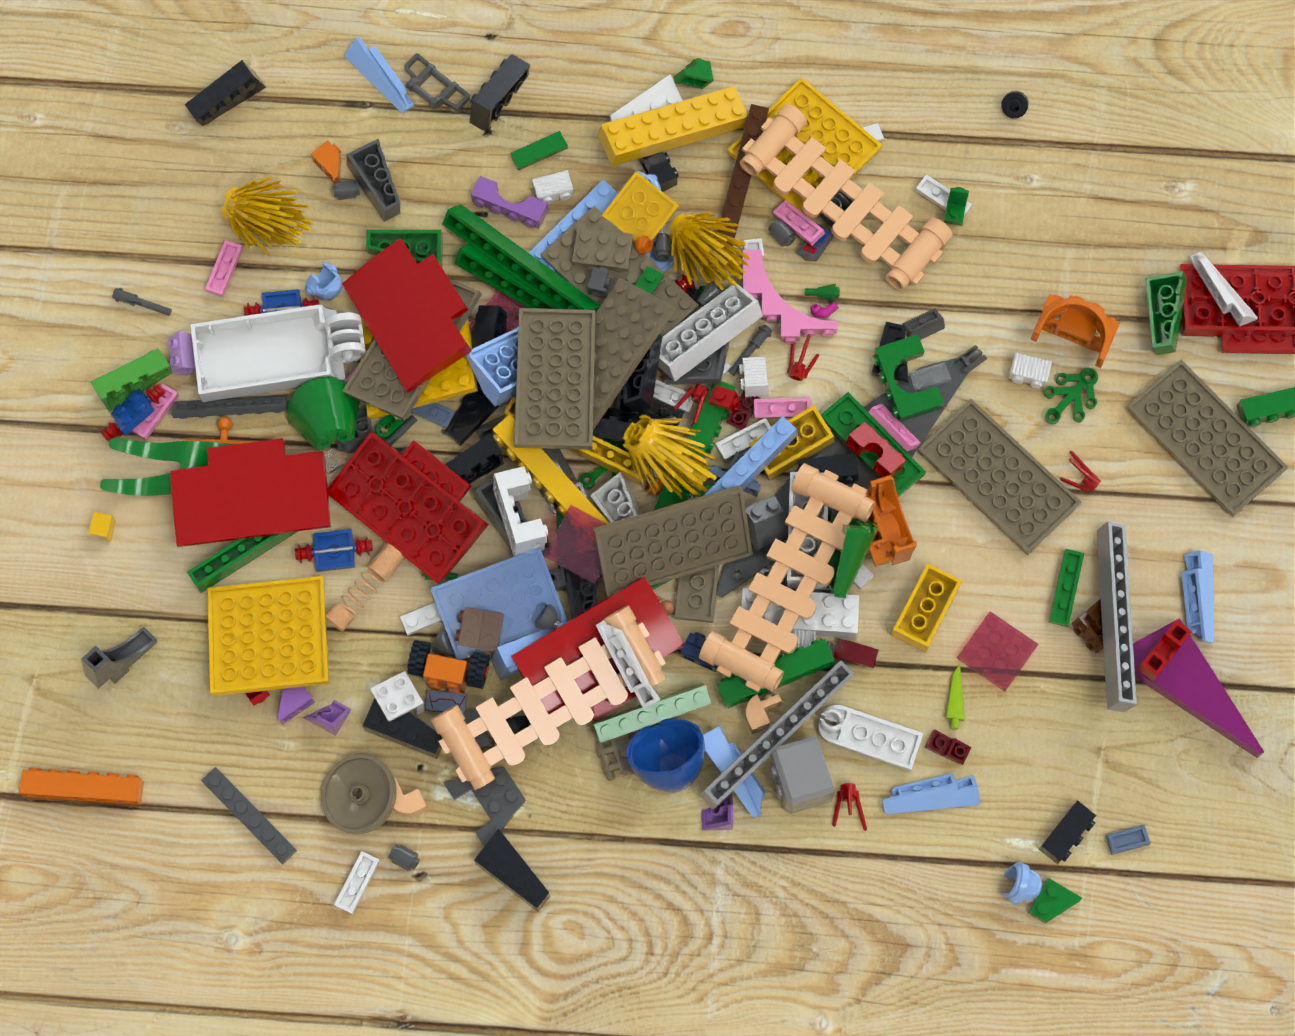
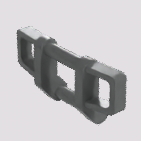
[404,53,470,111]

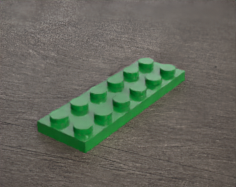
[821,392,926,497]

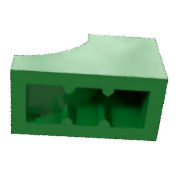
[673,58,714,89]

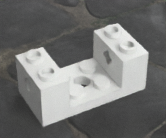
[493,466,548,557]

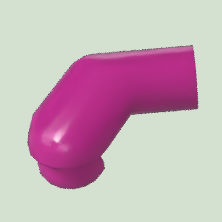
[810,301,839,318]

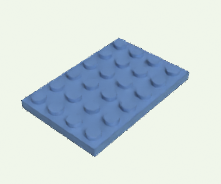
[431,547,567,660]

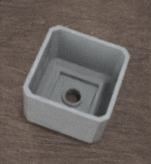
[770,735,835,814]

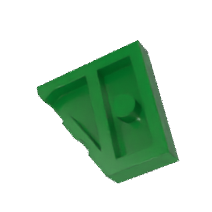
[1028,878,1082,924]

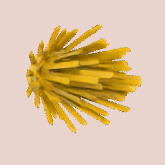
[221,177,313,255]
[668,212,750,290]
[623,415,717,499]

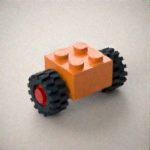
[407,640,490,694]

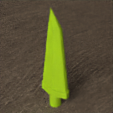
[946,664,965,730]

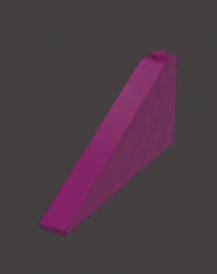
[1133,618,1264,758]

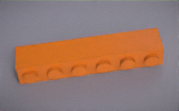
[19,767,144,805]

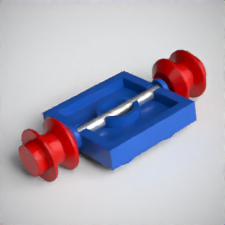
[244,289,320,316]
[102,383,166,442]
[295,529,373,572]

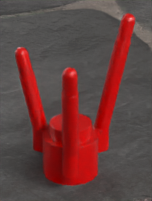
[787,334,819,381]
[674,384,709,428]
[1060,451,1101,493]
[832,783,867,831]

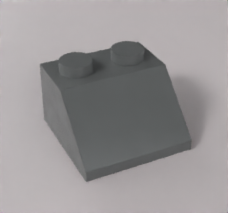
[746,496,788,551]

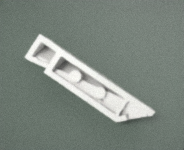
[1189,252,1258,327]
[596,621,660,708]

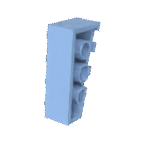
[491,621,568,681]

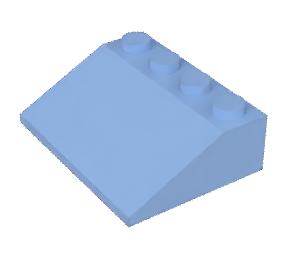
[466,327,519,407]

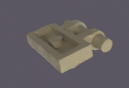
[597,733,634,781]

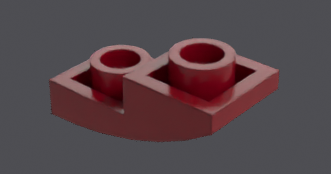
[726,390,761,430]
[834,638,879,669]
[925,730,972,765]

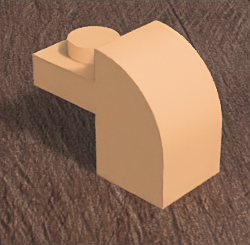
[745,694,782,734]
[393,778,428,817]

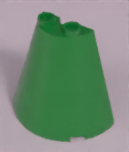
[286,377,360,451]
[826,515,878,598]

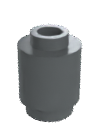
[333,179,360,200]
[768,219,795,247]
[389,844,420,872]

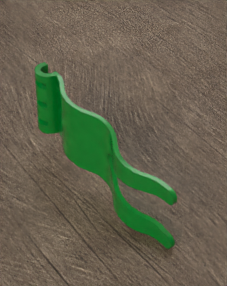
[100,438,235,496]

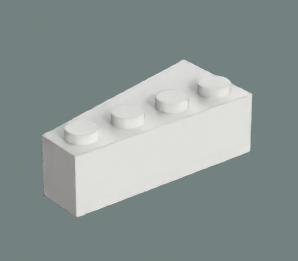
[610,75,683,122]
[590,472,641,523]

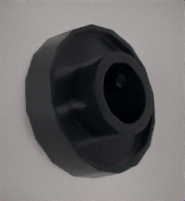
[1001,91,1029,118]

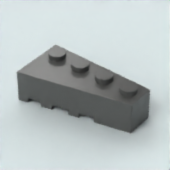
[346,139,401,222]
[474,479,527,551]

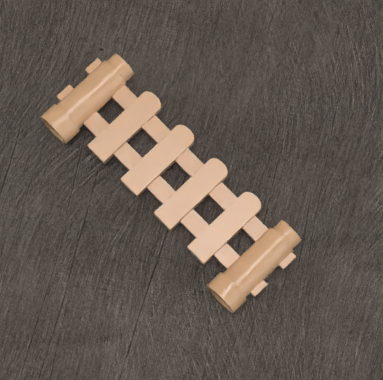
[740,104,953,291]
[699,463,875,693]
[430,605,666,790]

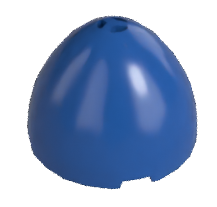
[626,719,705,793]

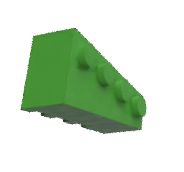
[90,348,172,412]

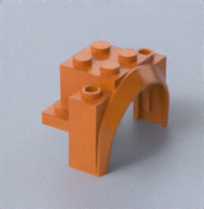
[1030,294,1120,368]
[856,475,917,567]

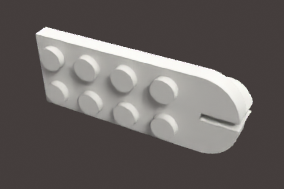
[818,705,924,771]

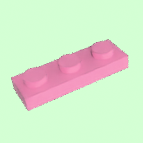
[773,200,825,246]
[205,240,243,297]
[132,384,179,440]
[753,397,811,419]
[869,404,921,452]

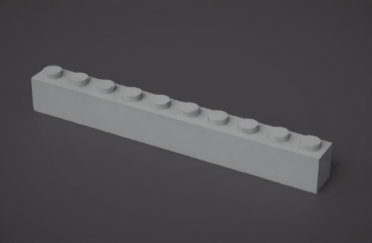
[1097,521,1137,712]
[699,660,855,809]

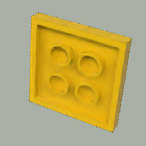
[602,171,680,241]

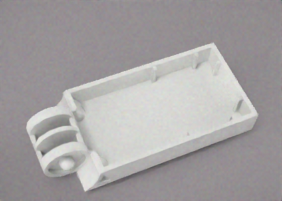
[190,304,366,402]

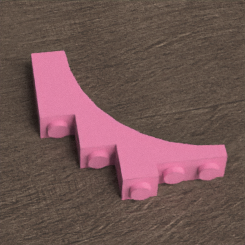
[742,250,838,344]

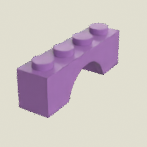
[471,176,548,229]

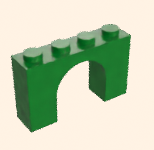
[872,334,944,422]

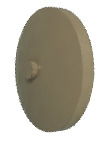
[321,754,397,834]

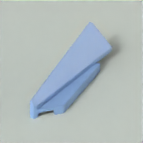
[344,36,414,113]
[1182,551,1214,643]
[703,726,765,818]
[882,773,980,814]

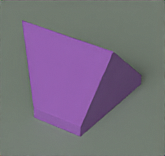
[302,700,351,736]
[702,792,733,830]

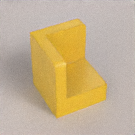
[89,512,116,542]

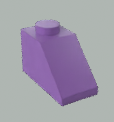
[277,687,315,725]

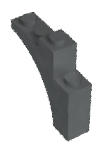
[81,627,157,689]

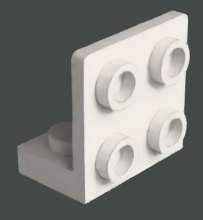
[371,671,424,722]

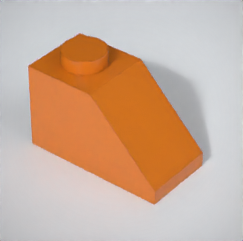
[311,140,342,185]

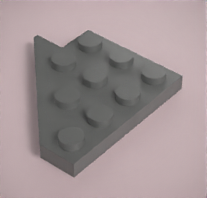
[658,341,730,385]

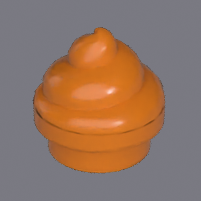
[633,235,653,254]
[645,477,664,496]

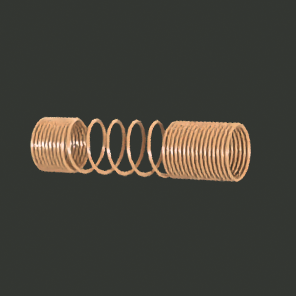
[325,544,405,632]

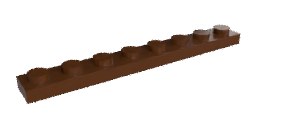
[717,104,769,246]

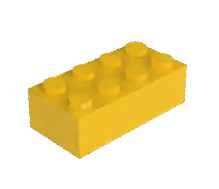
[749,405,835,481]
[891,563,962,653]

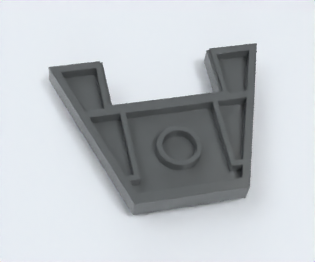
[444,767,526,846]

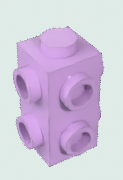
[168,331,196,376]

